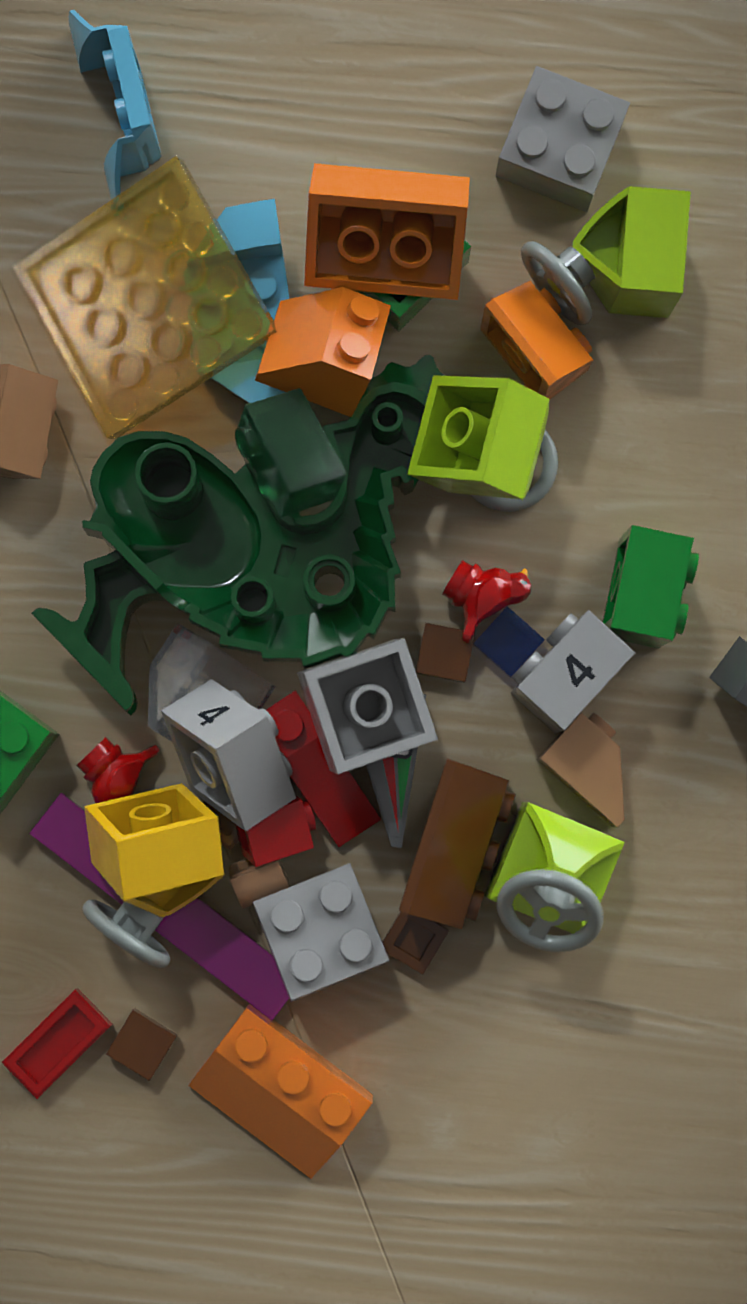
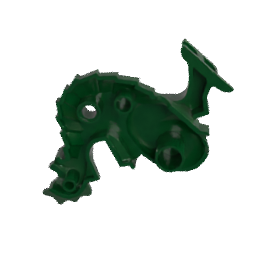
[31,355,445,716]

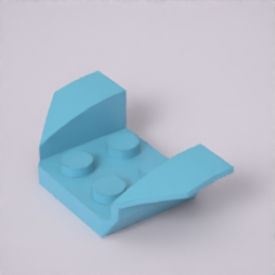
[68,10,162,217]
[185,199,302,407]

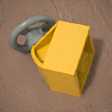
[83,783,224,968]

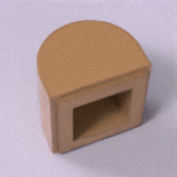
[229,859,291,909]

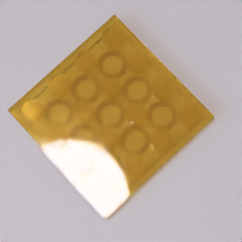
[13,156,278,440]

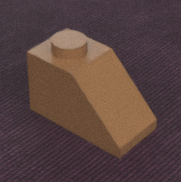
[536,712,625,828]

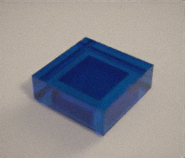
[473,606,545,678]

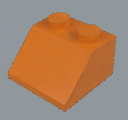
[480,280,593,400]
[255,287,391,417]

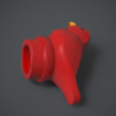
[442,560,532,644]
[76,737,161,803]

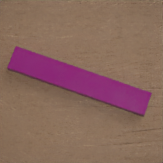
[29,793,289,1020]

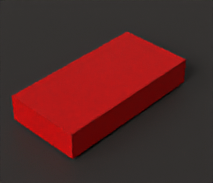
[1,988,113,1099]

